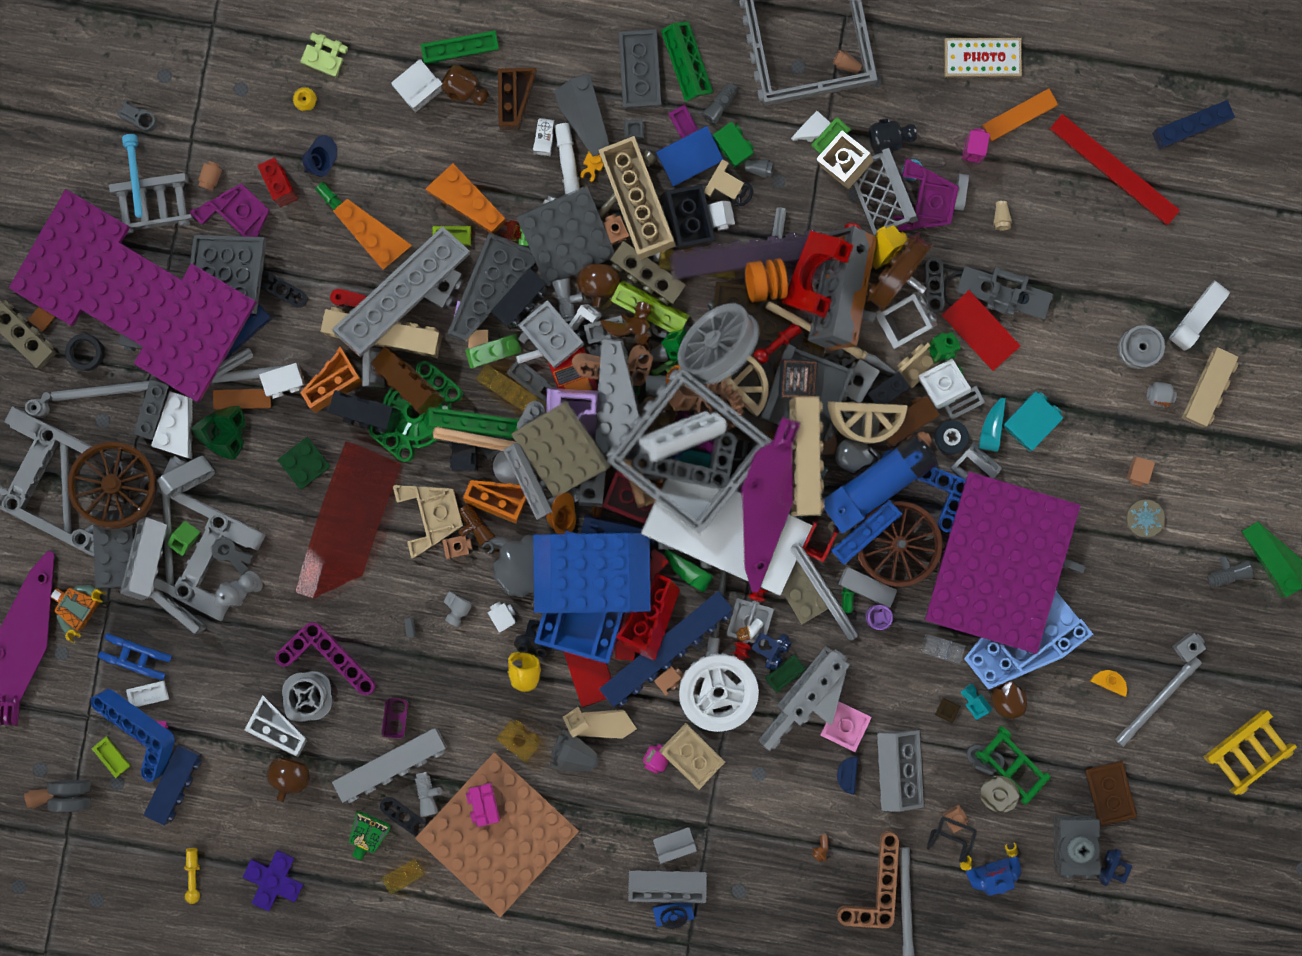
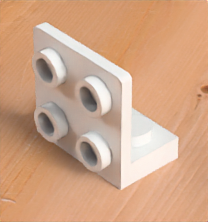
[392,60,443,113]

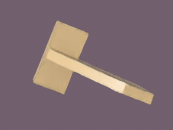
[563,706,637,739]

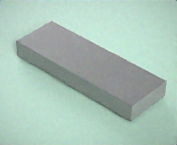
[838,567,897,608]

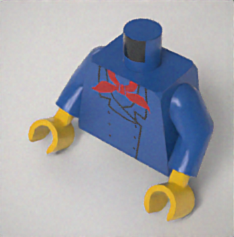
[960,843,1022,895]

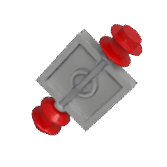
[726,587,774,661]

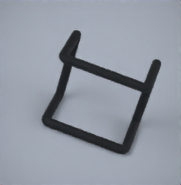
[926,817,977,863]

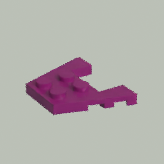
[892,158,959,231]
[189,183,270,237]

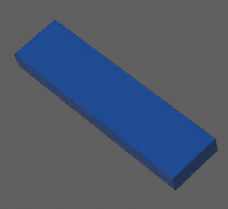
[831,499,902,565]

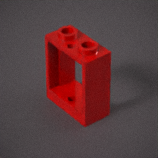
[257,157,298,207]

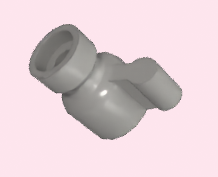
[25,392,52,419]
[444,591,473,627]

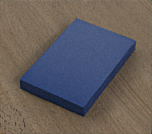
[656,126,723,186]

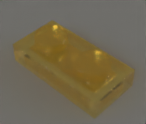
[381,858,425,895]

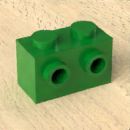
[713,122,754,169]

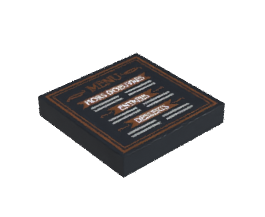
[778,359,818,399]

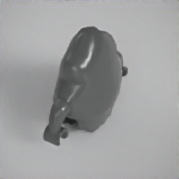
[481,535,534,606]

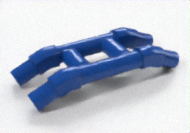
[98,633,171,680]

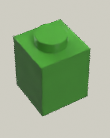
[167,521,200,556]

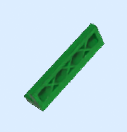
[661,21,713,102]

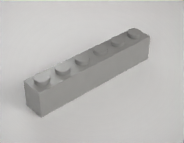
[332,727,447,803]

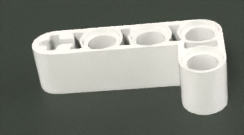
[1169,280,1230,351]

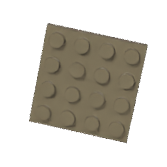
[511,401,610,498]

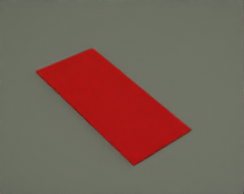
[942,290,1020,371]
[563,651,611,707]

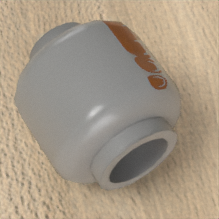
[1147,382,1177,408]

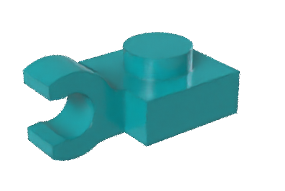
[961,683,993,720]

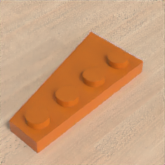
[333,199,412,270]

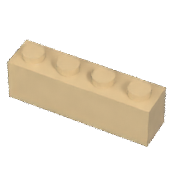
[1182,347,1238,428]

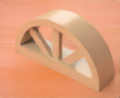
[719,356,769,417]
[828,402,907,443]

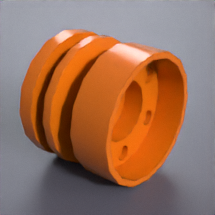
[745,258,788,303]

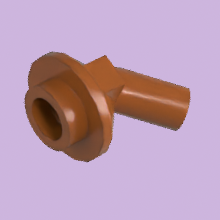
[811,835,828,862]

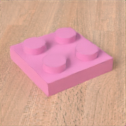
[820,701,872,752]

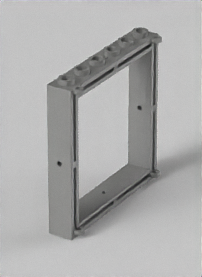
[739,0,877,106]
[606,368,771,535]

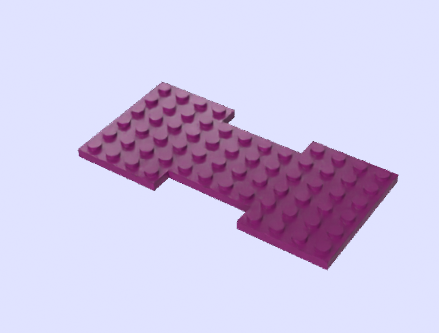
[9,189,257,402]

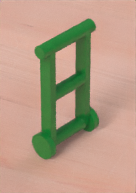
[975,726,1051,805]

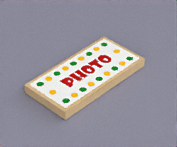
[944,38,1022,77]

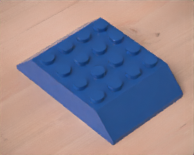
[534,531,625,664]
[533,533,651,613]

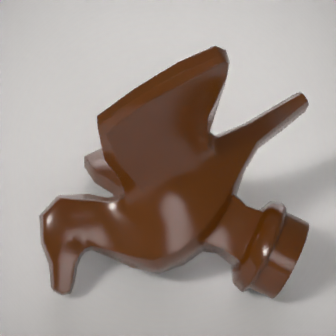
[601,302,652,352]

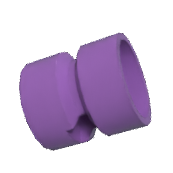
[865,605,893,630]

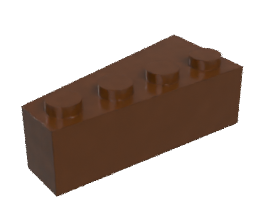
[371,346,445,415]

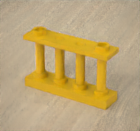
[1203,710,1297,795]

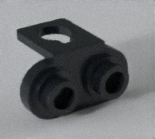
[514,620,552,657]

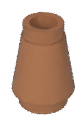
[833,50,862,74]
[24,789,54,809]

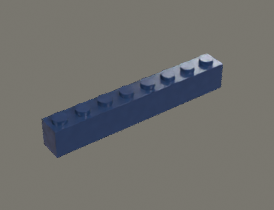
[599,591,734,707]

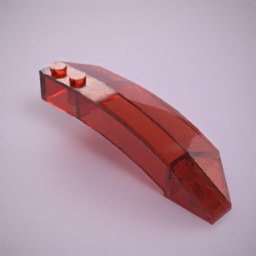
[295,441,401,599]

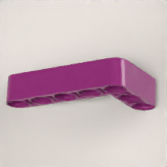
[275,622,376,695]

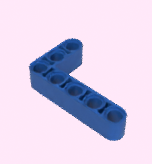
[881,450,965,532]
[91,689,175,782]

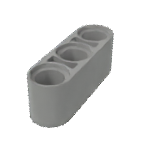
[157,456,215,498]

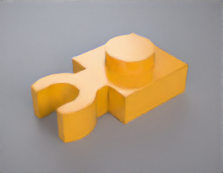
[581,151,604,183]

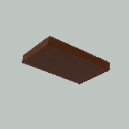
[1085,760,1137,826]

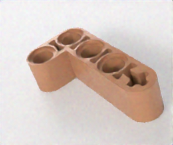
[572,345,653,386]

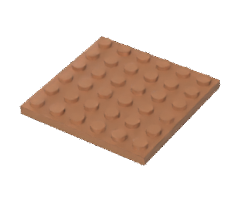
[415,752,579,917]

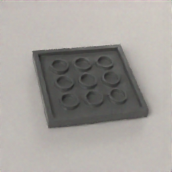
[516,186,615,286]
[190,235,267,314]

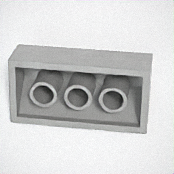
[877,730,924,812]

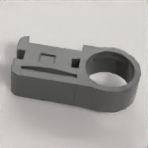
[118,101,158,132]

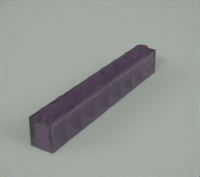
[669,230,822,280]

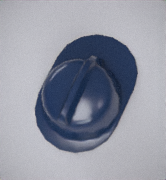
[302,135,337,177]

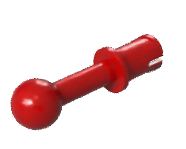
[753,323,802,364]

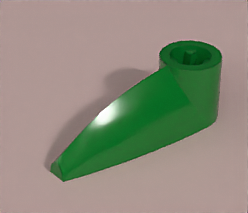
[664,549,714,593]

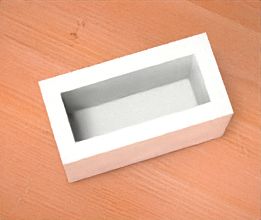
[259,363,306,399]

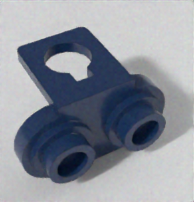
[752,633,792,670]
[1097,849,1132,886]

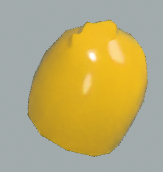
[507,652,541,692]

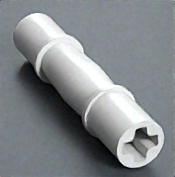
[555,123,580,194]

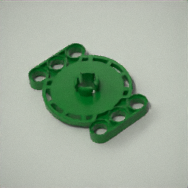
[369,361,463,463]

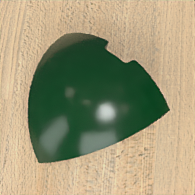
[191,406,246,460]

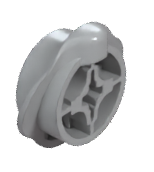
[282,671,332,722]

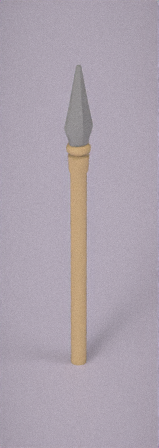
[765,301,896,374]

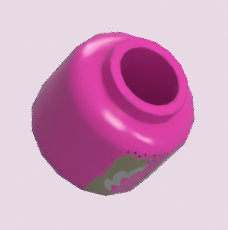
[643,744,669,774]

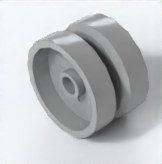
[1117,325,1165,369]

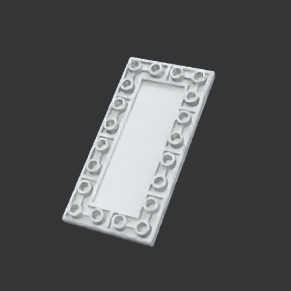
[641,466,812,595]

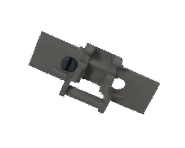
[957,266,1053,319]

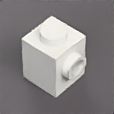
[707,201,735,231]
[488,601,517,632]

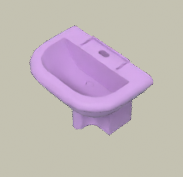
[546,388,599,438]

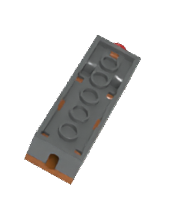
[808,223,877,351]

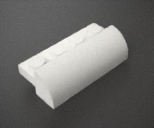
[639,411,726,461]

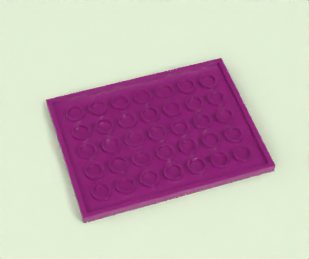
[924,472,1081,654]

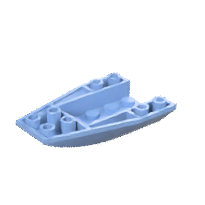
[964,588,1093,690]

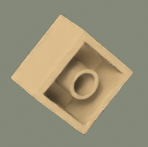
[817,131,874,189]

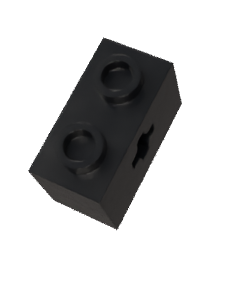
[866,372,910,404]

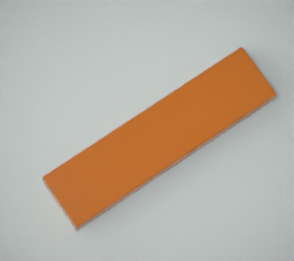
[982,88,1058,142]

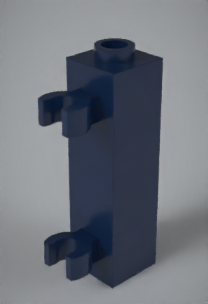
[581,515,655,546]

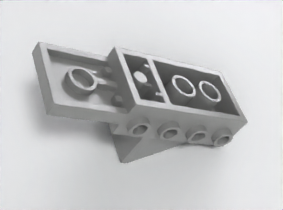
[758,646,850,751]

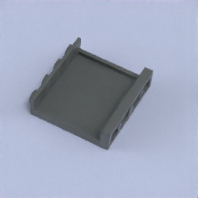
[759,345,855,442]

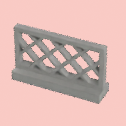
[854,148,918,236]

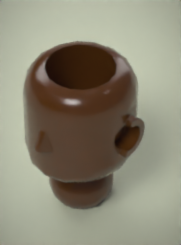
[441,65,489,106]

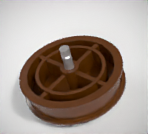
[866,233,933,312]

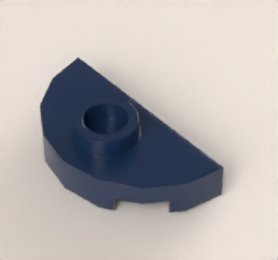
[836,756,858,795]

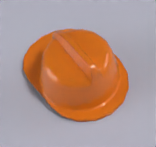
[546,492,576,534]

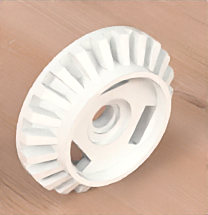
[679,653,759,732]

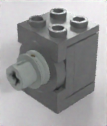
[1053,815,1100,878]

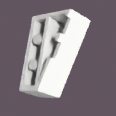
[151,391,192,459]
[245,696,307,757]

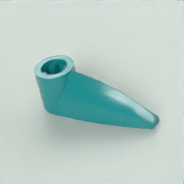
[978,398,1006,452]

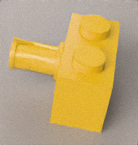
[872,225,908,270]

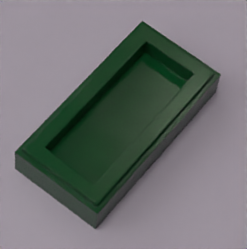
[765,654,807,693]

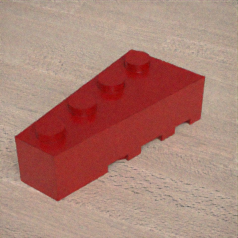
[616,573,680,661]

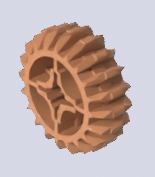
[692,381,744,431]

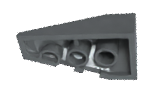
[554,74,609,156]

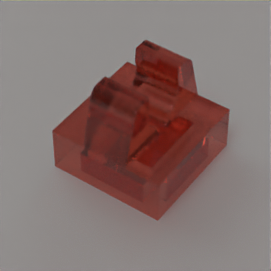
[501,220,521,244]

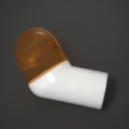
[736,619,763,641]

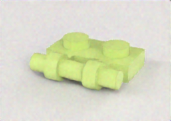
[300,33,348,77]

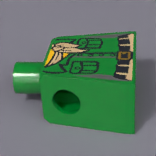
[349,810,392,860]

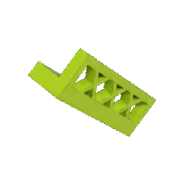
[611,281,690,332]

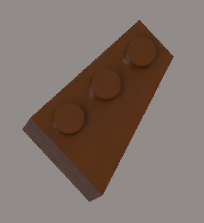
[498,68,537,130]

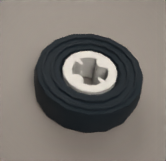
[934,420,969,454]

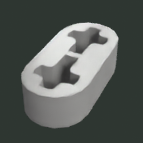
[954,174,969,211]

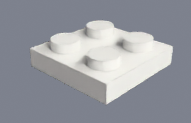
[918,359,971,409]

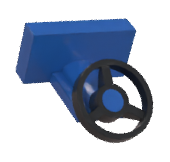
[653,902,694,929]

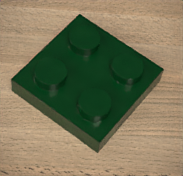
[277,436,331,490]

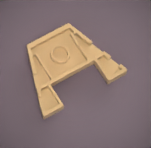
[393,485,463,558]

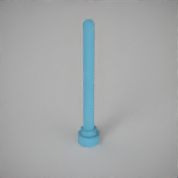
[122,134,143,218]

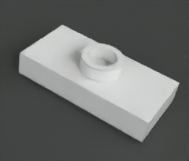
[126,681,169,707]

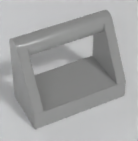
[362,348,385,388]
[950,443,1002,480]

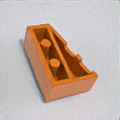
[301,347,362,413]
[463,480,527,524]

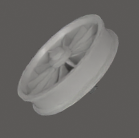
[678,303,759,385]

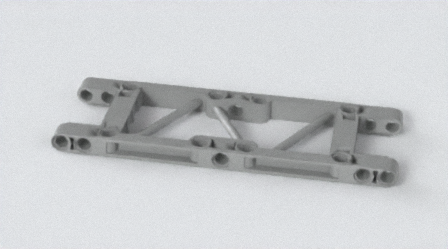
[0,406,266,621]

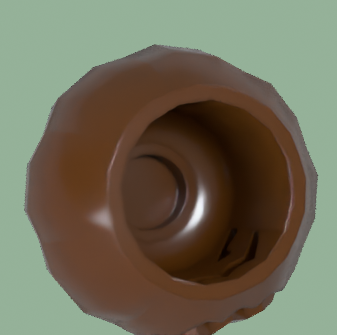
[577,264,620,308]
[266,757,310,802]

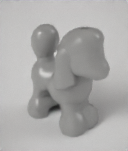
[214,571,263,608]

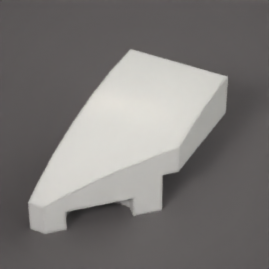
[791,111,831,142]

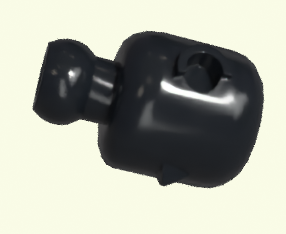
[869,118,917,153]

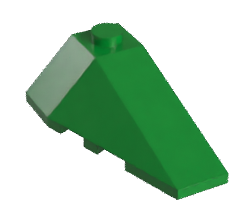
[1241,521,1302,598]

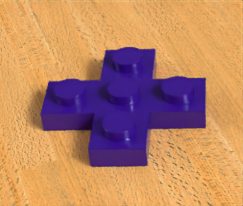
[242,850,304,912]

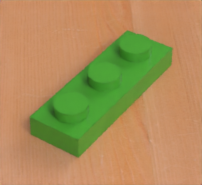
[465,334,521,368]

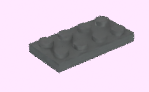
[619,29,661,109]
[92,509,134,589]

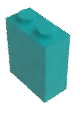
[1002,391,1064,452]

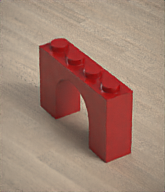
[782,231,854,318]

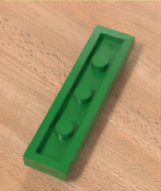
[420,30,499,64]

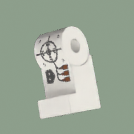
[533,118,554,156]

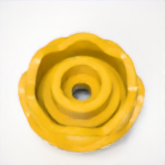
[293,87,317,111]

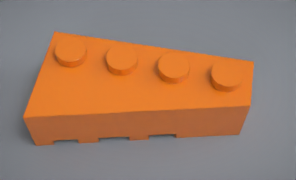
[425,163,507,234]

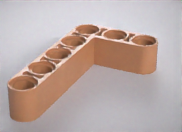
[836,831,899,928]

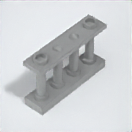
[109,173,195,235]
[503,443,578,520]

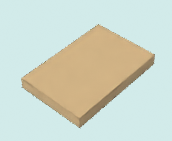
[659,723,725,790]

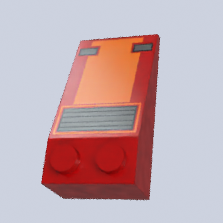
[548,346,599,391]

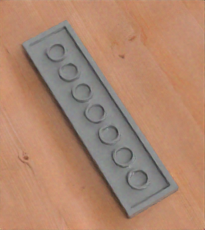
[332,226,470,357]

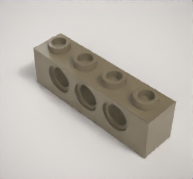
[610,241,686,306]
[0,299,57,370]

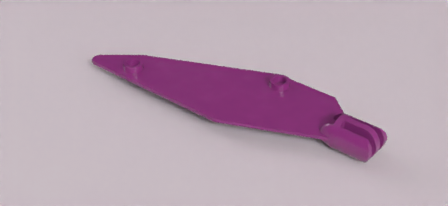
[742,417,801,592]
[0,551,55,726]

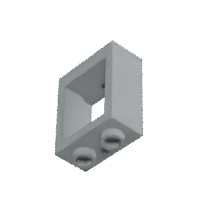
[876,292,938,349]

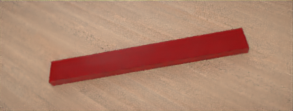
[1049,114,1180,226]

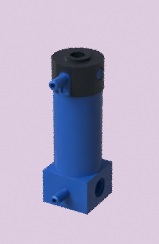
[823,433,939,534]

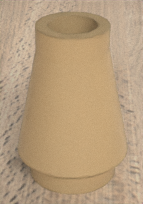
[993,201,1012,231]

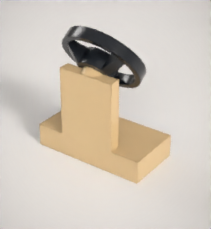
[704,159,753,207]

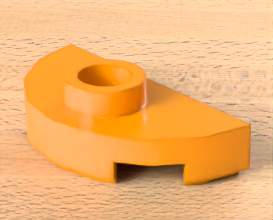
[1090,670,1127,697]

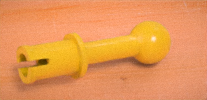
[184,848,200,904]

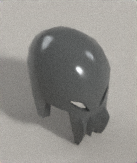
[835,438,881,473]

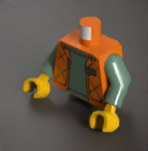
[51,585,106,643]

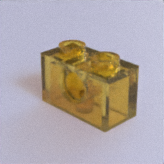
[496,720,541,763]

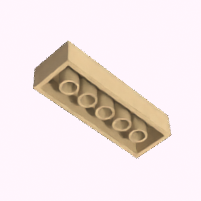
[599,136,676,260]
[320,307,443,358]
[789,397,824,516]

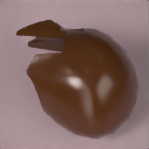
[991,682,1027,719]

